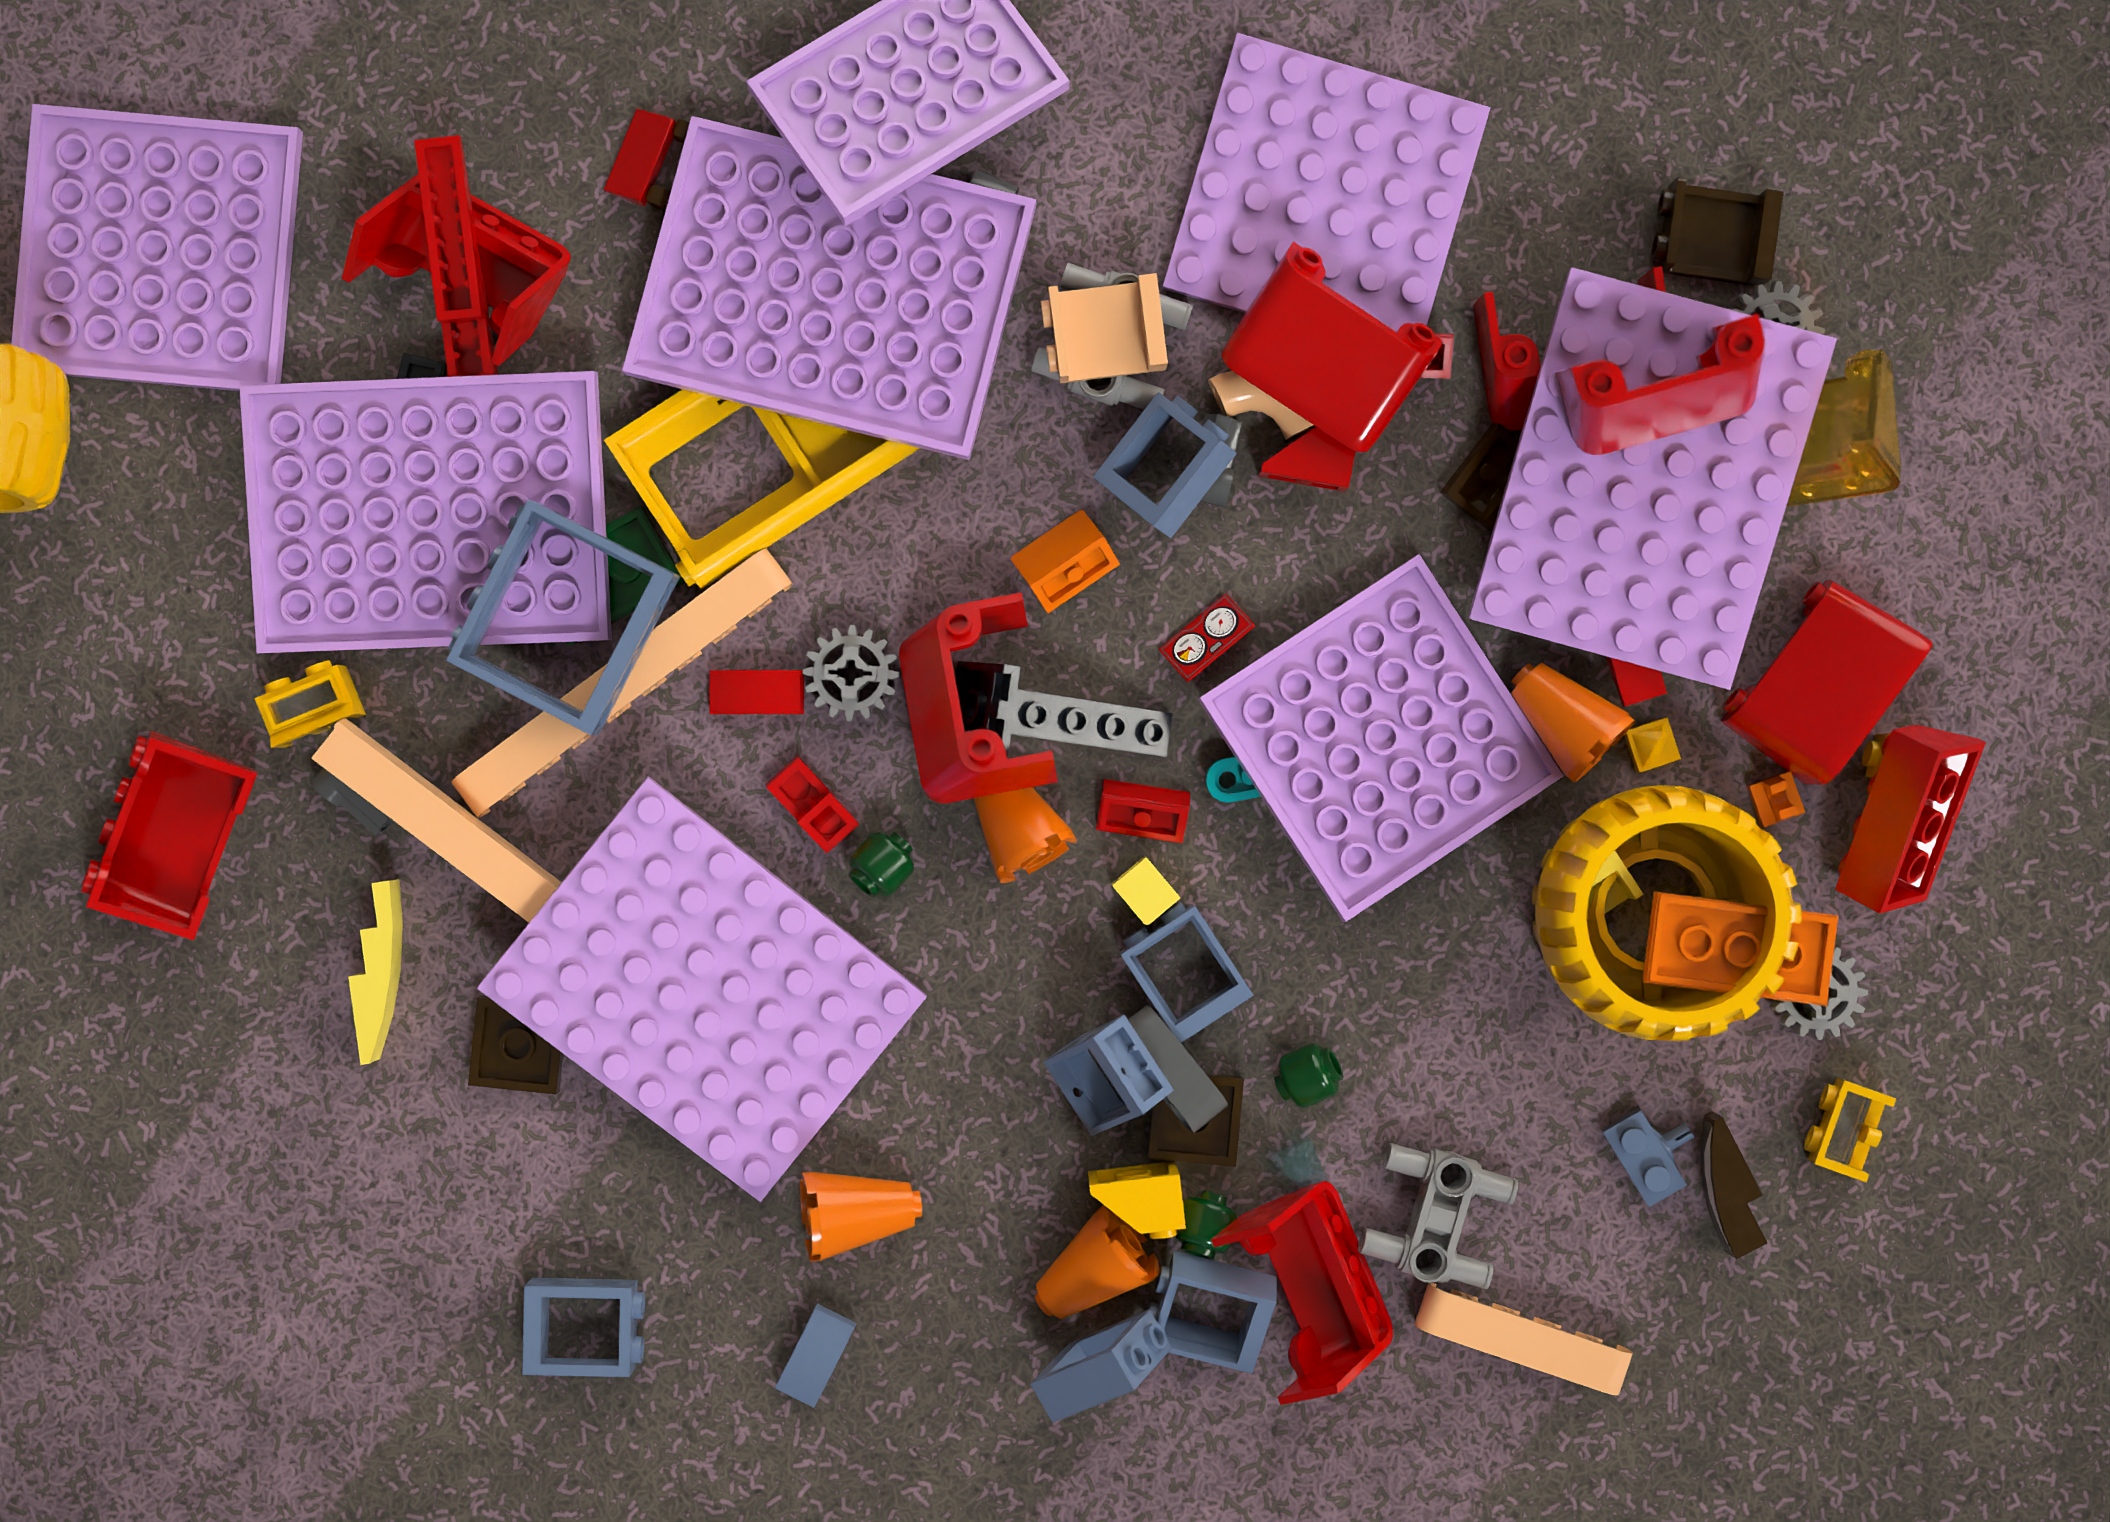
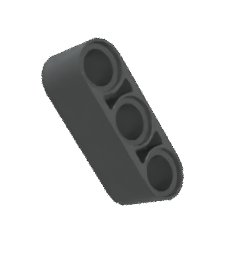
[1128,1005,1228,1134]

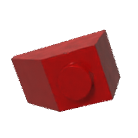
[1258,427,1356,492]

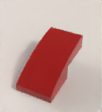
[709,670,804,715]
[765,755,859,854]

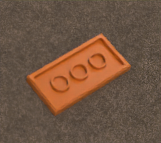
[1642,891,1838,1006]

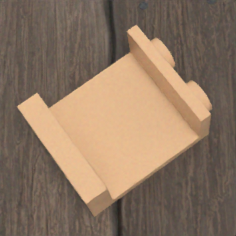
[1041,273,1168,383]

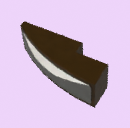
[1701,1111,1768,1259]

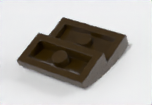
[1440,423,1519,533]

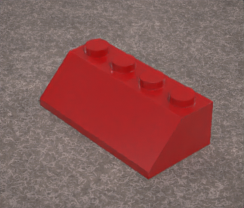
[1835,725,1986,914]

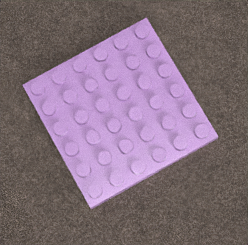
[1162,33,1491,332]
[11,104,303,391]
[1198,554,1564,922]

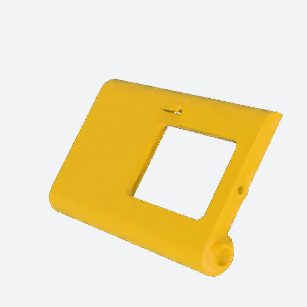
[604,389,920,589]

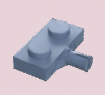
[1601,1107,1694,1207]

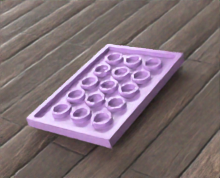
[746,0,1070,226]

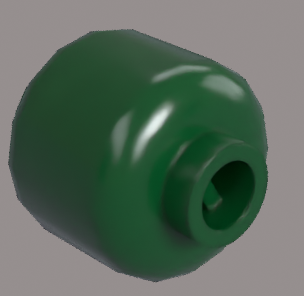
[848,832,914,898]
[1274,1043,1344,1108]
[1175,1191,1237,1260]

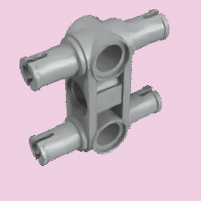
[1031,263,1194,410]
[1358,1143,1519,1289]

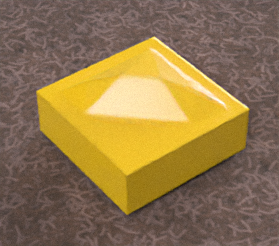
[1624,717,1681,773]

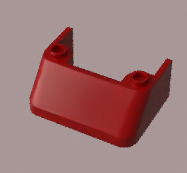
[341,175,571,366]
[1473,266,1666,432]
[899,592,1058,804]
[1211,1181,1393,1405]

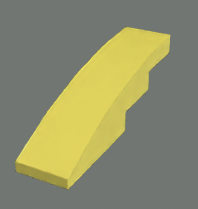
[348,879,403,1065]

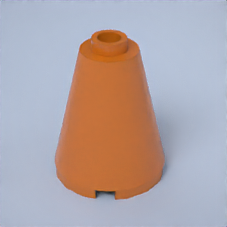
[1511,663,1636,783]
[973,787,1077,883]
[800,1171,922,1262]
[1035,1205,1160,1319]

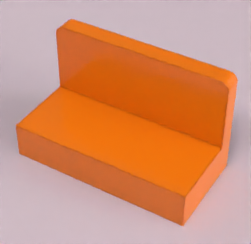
[1011,510,1120,614]

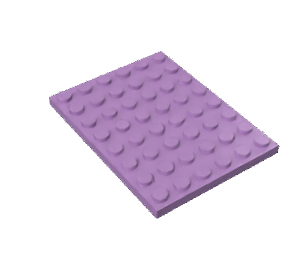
[622,116,1037,460]
[1468,267,1837,690]
[239,371,612,653]
[477,776,927,1202]

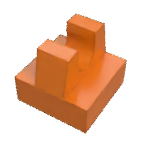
[1746,771,1806,827]

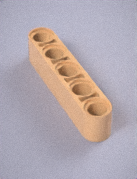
[1414,1282,1633,1395]

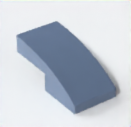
[775,1303,857,1408]

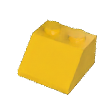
[1088,1161,1186,1239]

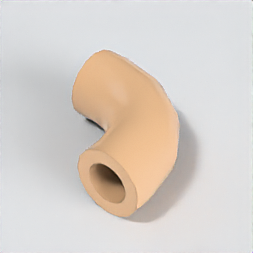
[1208,371,1316,441]

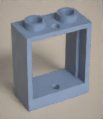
[1093,392,1237,538]
[1119,902,1254,1043]
[1043,1015,1174,1136]
[1147,1250,1277,1374]
[522,1278,645,1377]
[1030,1309,1172,1423]

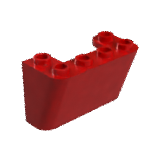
[80,730,257,940]

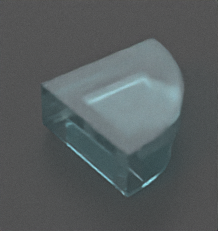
[1269,1138,1328,1184]

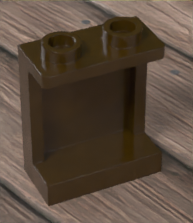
[1651,177,1784,286]

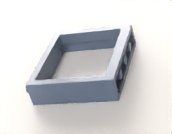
[446,499,680,736]

